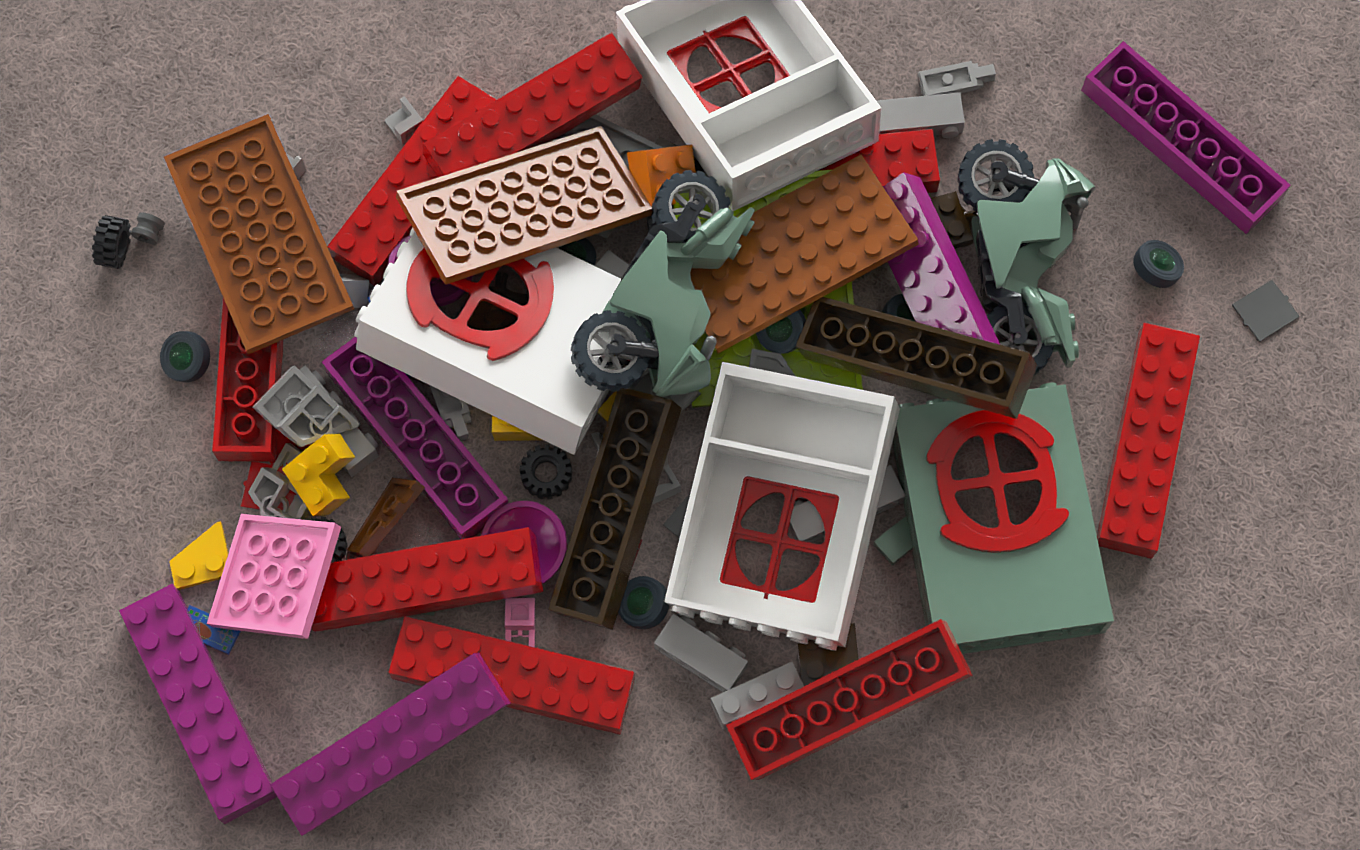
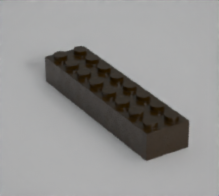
[796,297,1037,419]
[548,388,682,630]

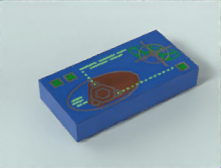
[187,605,241,655]

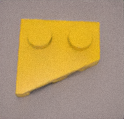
[169,521,229,590]

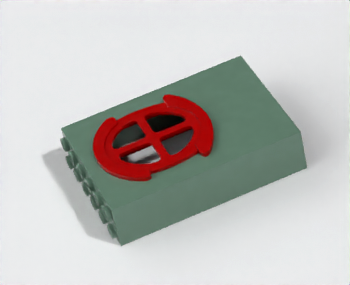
[892,382,1114,654]

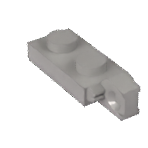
[917,61,996,96]
[429,385,471,442]

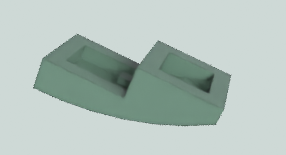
[873,517,913,566]

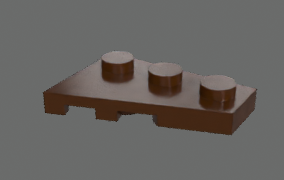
[347,477,425,557]

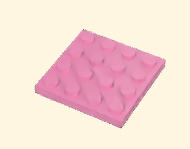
[207,514,341,639]

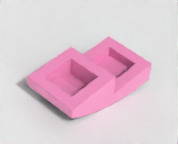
[505,598,535,647]

